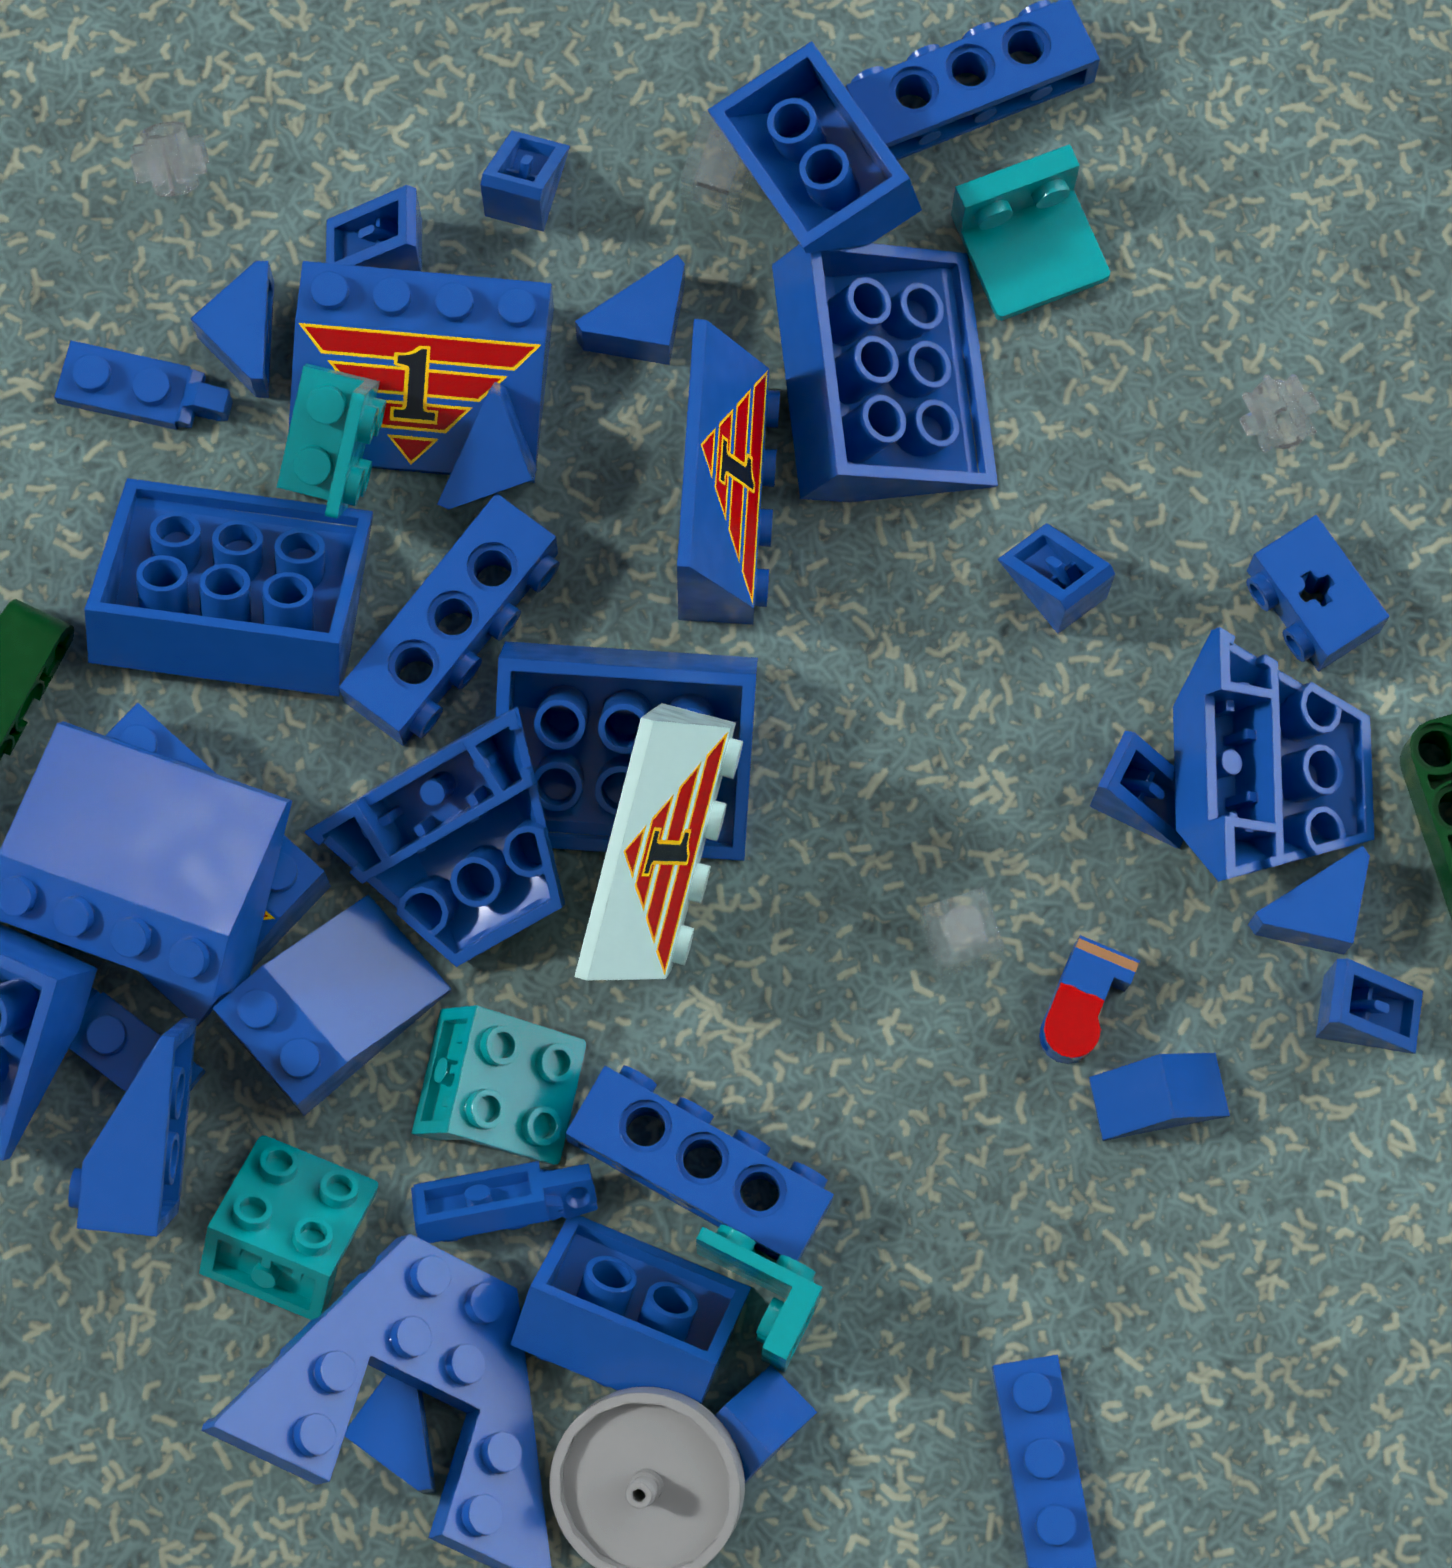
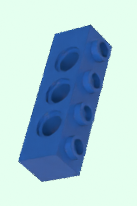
[845,0,1100,160]
[339,493,560,746]
[565,1065,834,1261]

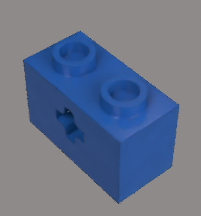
[1246,515,1390,672]

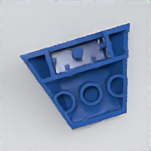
[1173,627,1375,882]
[304,706,565,967]

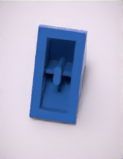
[480,130,570,232]
[326,185,422,272]
[575,254,685,365]
[190,261,274,398]
[437,382,537,510]
[998,523,1115,634]
[1089,731,1183,849]
[1248,845,1370,955]
[1316,958,1423,1054]
[1089,1053,1230,1141]
[715,1365,817,1483]
[345,1374,436,1494]

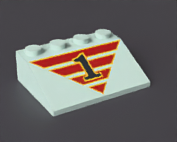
[574,703,743,981]

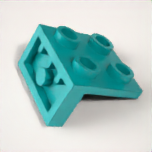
[951,144,1110,321]
[277,363,386,519]
[411,1005,586,1165]
[199,1135,378,1320]
[696,1224,823,1372]

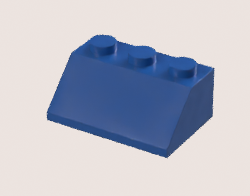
[708,41,922,253]
[510,1215,751,1404]

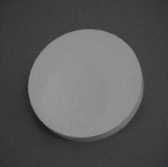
[550,1386,745,1568]

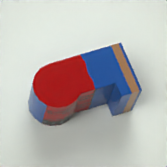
[1039,935,1140,1064]

